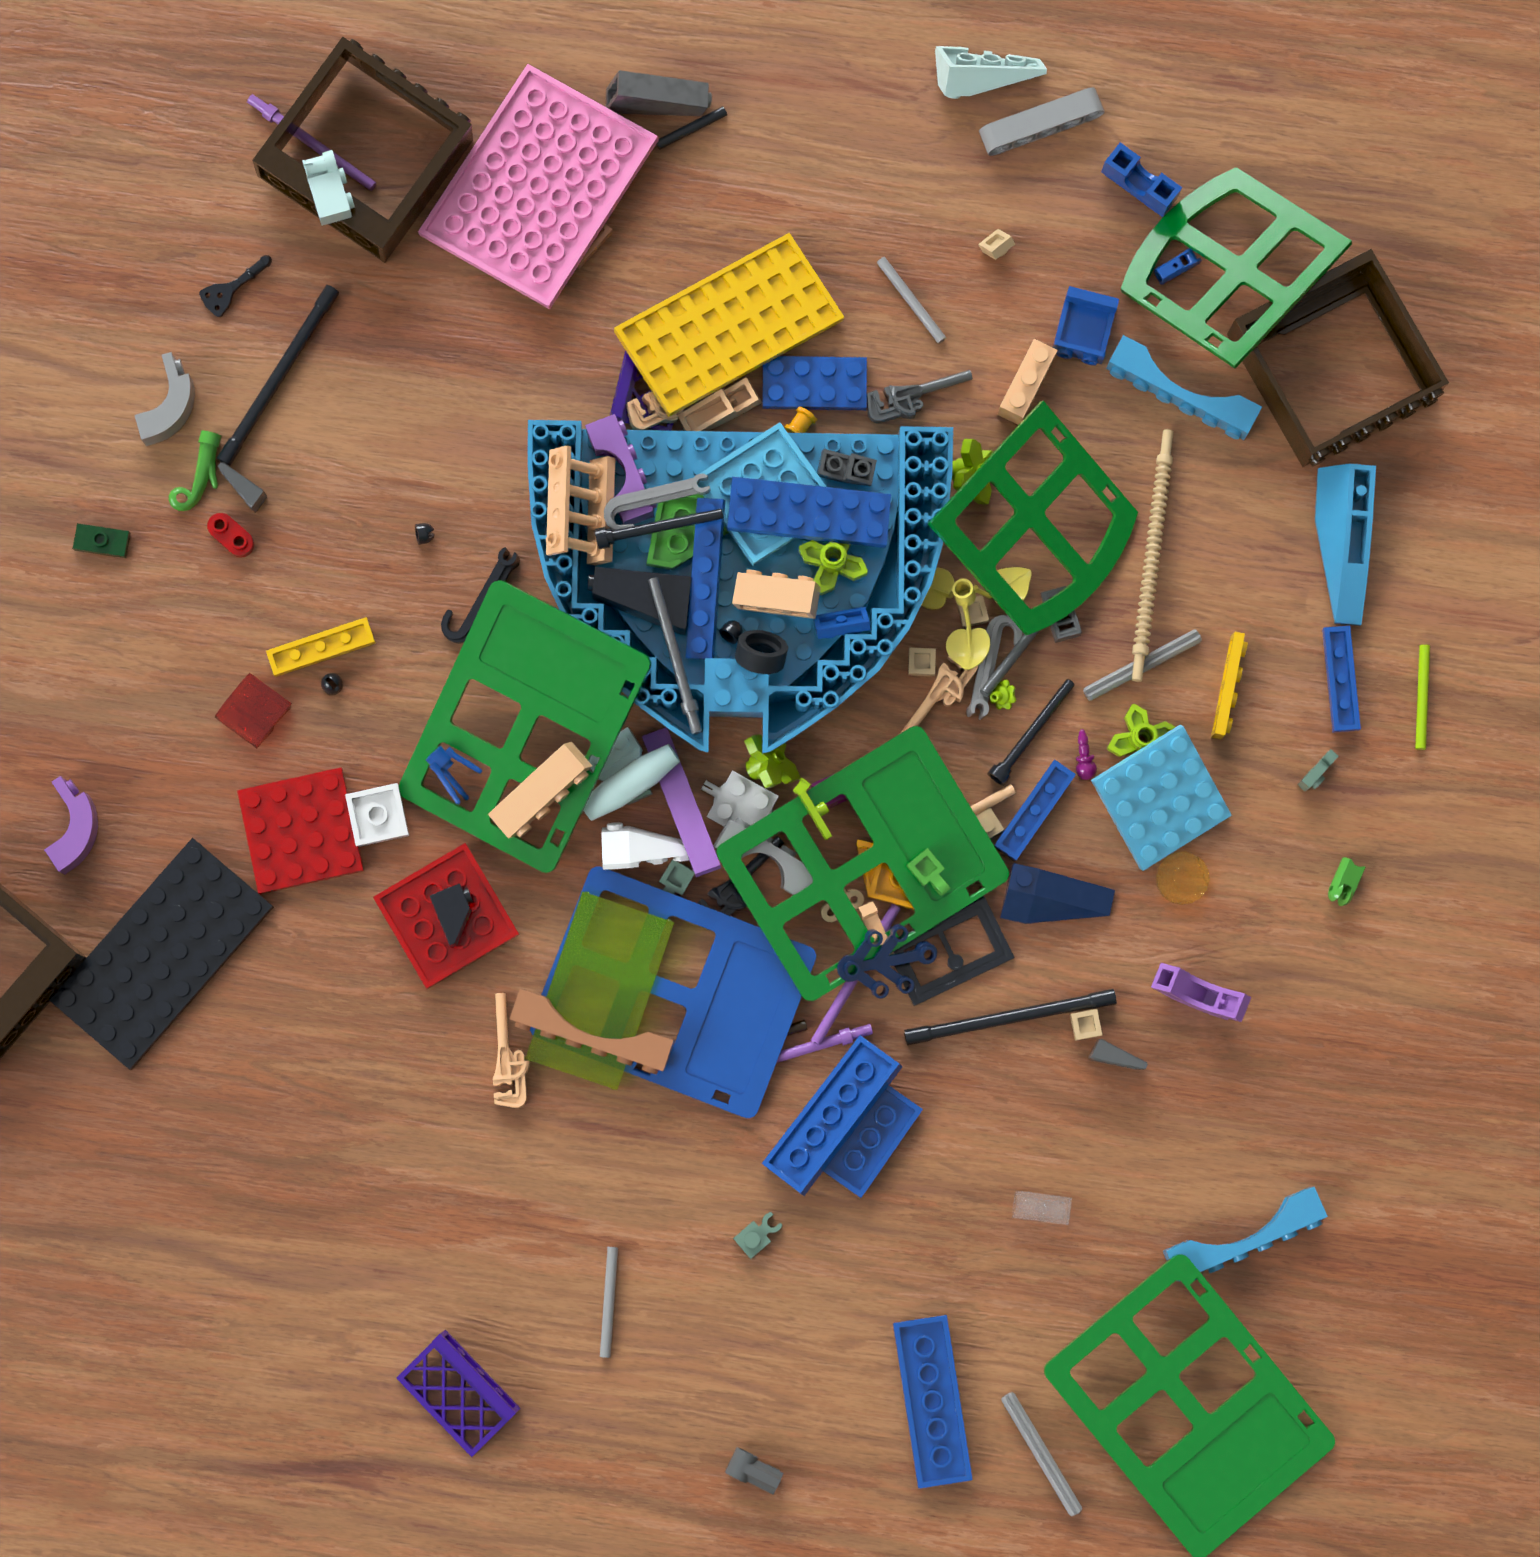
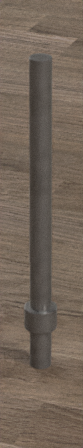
[648,577,702,734]

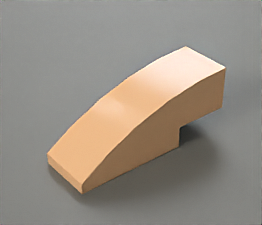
[677,377,762,431]

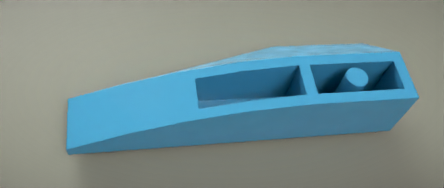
[1315,464,1376,626]

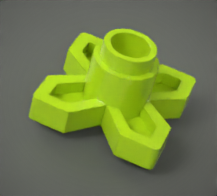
[952,439,993,504]
[799,540,868,595]
[1107,704,1175,757]
[744,734,800,788]

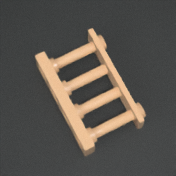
[546,446,615,566]

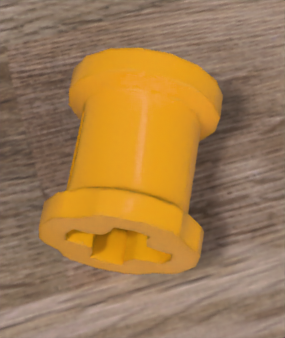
[784,406,817,433]

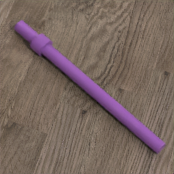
[247,94,377,191]
[811,904,901,1046]
[777,1024,873,1063]

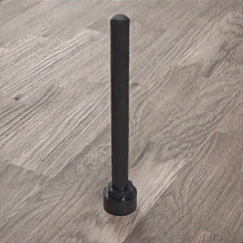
[595,508,724,550]
[987,679,1075,786]

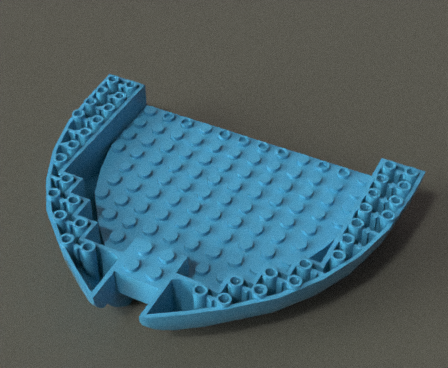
[528,420,953,754]

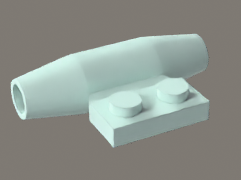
[583,727,680,821]

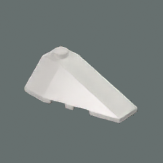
[602,822,689,870]

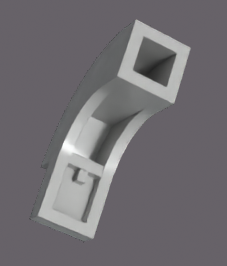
[135,352,195,446]

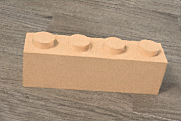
[488,742,592,839]

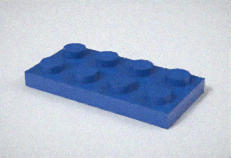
[762,356,867,410]
[823,1086,923,1198]

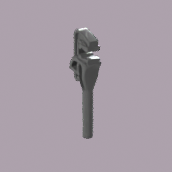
[867,370,973,423]

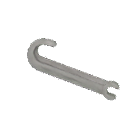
[604,474,711,530]
[966,615,1022,720]

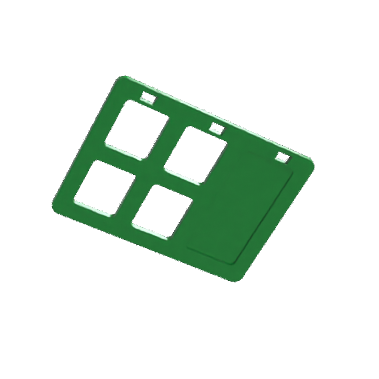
[399,580,651,873]
[716,726,1009,1001]
[1044,1254,1335,1557]

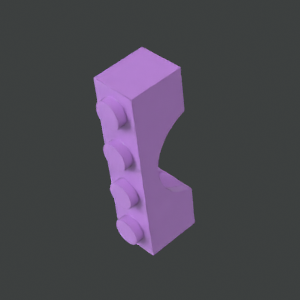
[585,414,657,525]

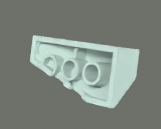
[935,46,1047,99]

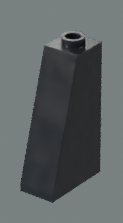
[588,567,691,635]

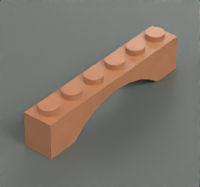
[510,989,675,1075]

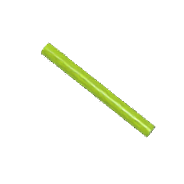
[1415,645,1430,750]

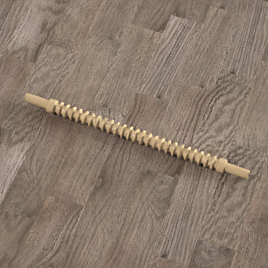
[1131,429,1173,682]

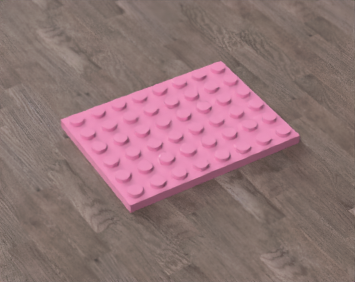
[418,64,659,309]

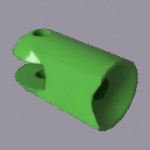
[1328,857,1366,906]

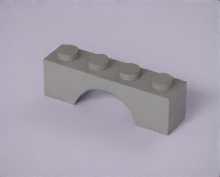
[713,818,812,895]

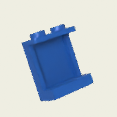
[1053,286,1119,365]

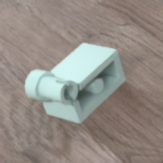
[302,150,355,226]

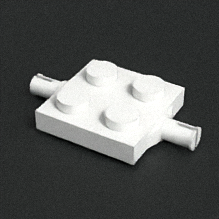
[701,770,781,834]

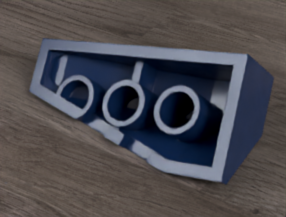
[1000,863,1115,924]

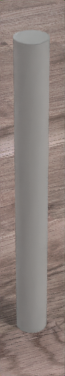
[877,257,946,344]
[600,1247,618,1358]

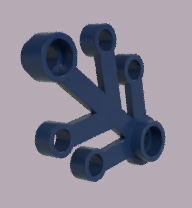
[837,924,937,999]

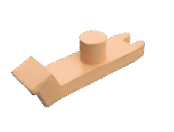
[858,901,894,955]

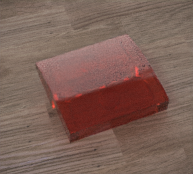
[215,673,292,749]

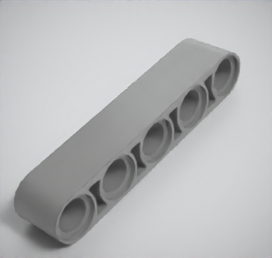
[979,87,1105,156]

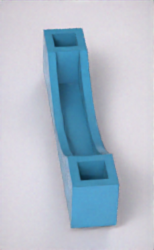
[1106,335,1262,440]
[1163,1187,1328,1281]

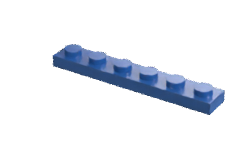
[686,498,726,660]

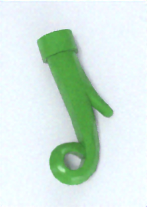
[169,430,222,511]

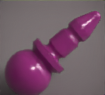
[1076,729,1097,780]

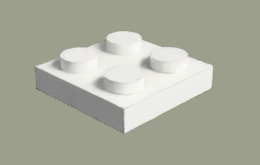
[345,783,409,847]

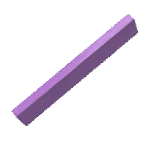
[642,727,721,877]

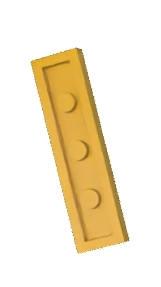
[266,617,376,677]
[1211,632,1248,740]

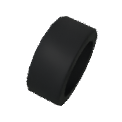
[735,630,788,674]

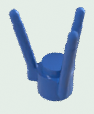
[426,746,482,804]

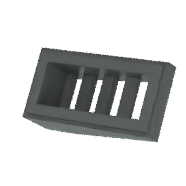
[218,462,267,513]
[1040,586,1082,643]
[1088,1039,1148,1070]

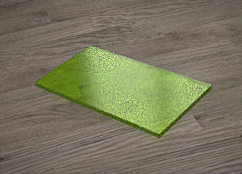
[525,891,674,1090]

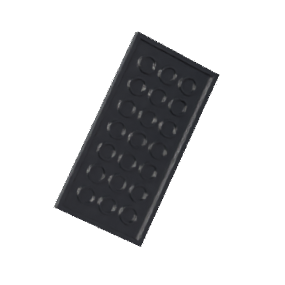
[49,837,274,1070]

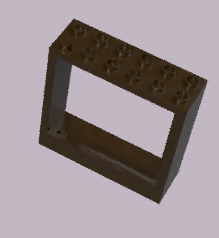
[252,37,473,263]
[1227,249,1449,467]
[0,883,87,1059]

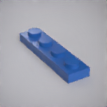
[1322,626,1361,733]
[994,759,1076,861]

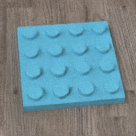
[693,422,826,566]
[1091,725,1232,871]

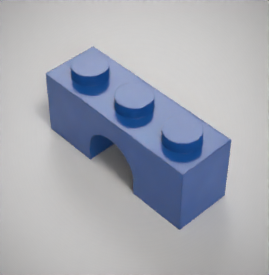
[1101,142,1182,217]

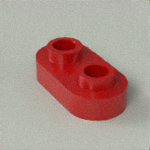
[207,513,254,558]

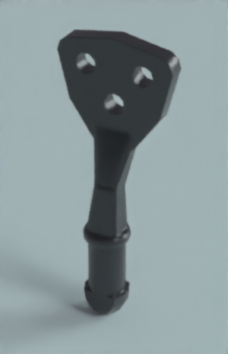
[199,255,272,317]

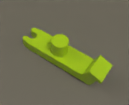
[793,778,832,840]

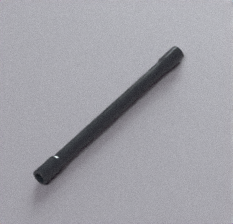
[217,284,339,467]
[904,989,1117,1046]

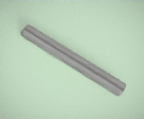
[1083,629,1202,701]
[1001,1392,1082,1516]

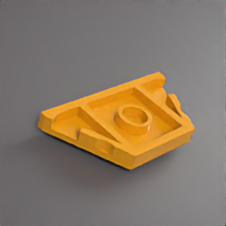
[856,839,914,910]

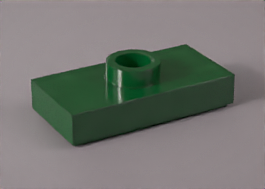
[72,523,131,558]

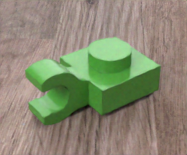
[906,848,951,896]

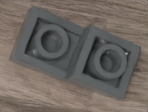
[817,449,877,486]

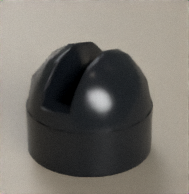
[415,523,435,545]
[719,620,743,644]
[321,673,343,695]

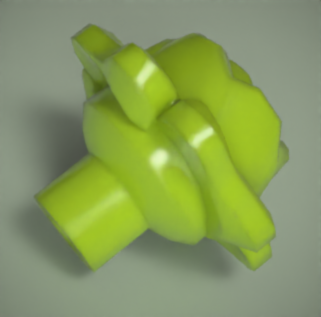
[990,680,1016,710]

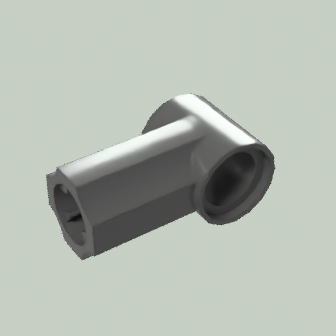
[725,1447,784,1495]

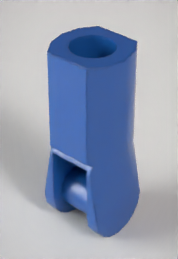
[1154,248,1202,285]

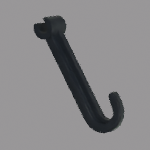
[441,547,520,644]

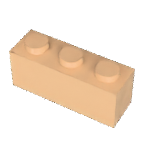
[997,339,1057,425]
[732,570,821,619]

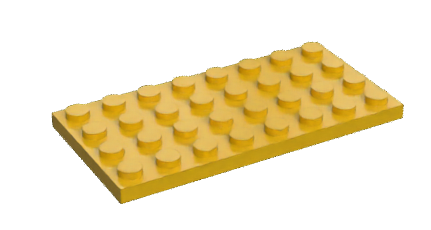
[614,233,844,417]

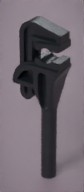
[697,836,784,916]

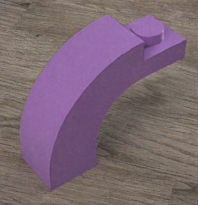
[44,776,98,875]
[1151,963,1251,1022]

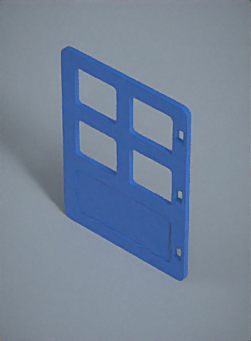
[530,866,816,1118]

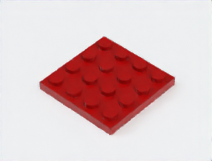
[237,767,364,894]
[373,843,520,989]

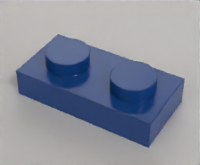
[813,607,871,639]

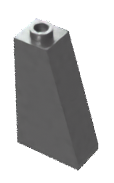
[606,70,712,116]

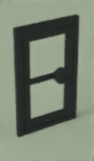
[894,896,1015,1006]

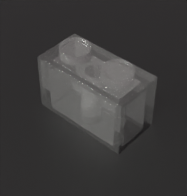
[1012,1191,1072,1225]

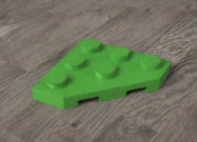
[647,494,729,570]

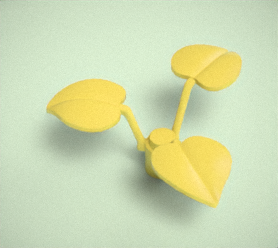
[922,567,1032,670]

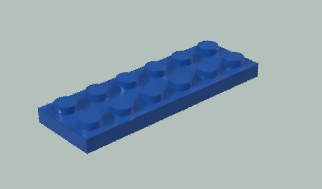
[727,476,891,548]
[762,1035,903,1196]
[893,1315,973,1489]

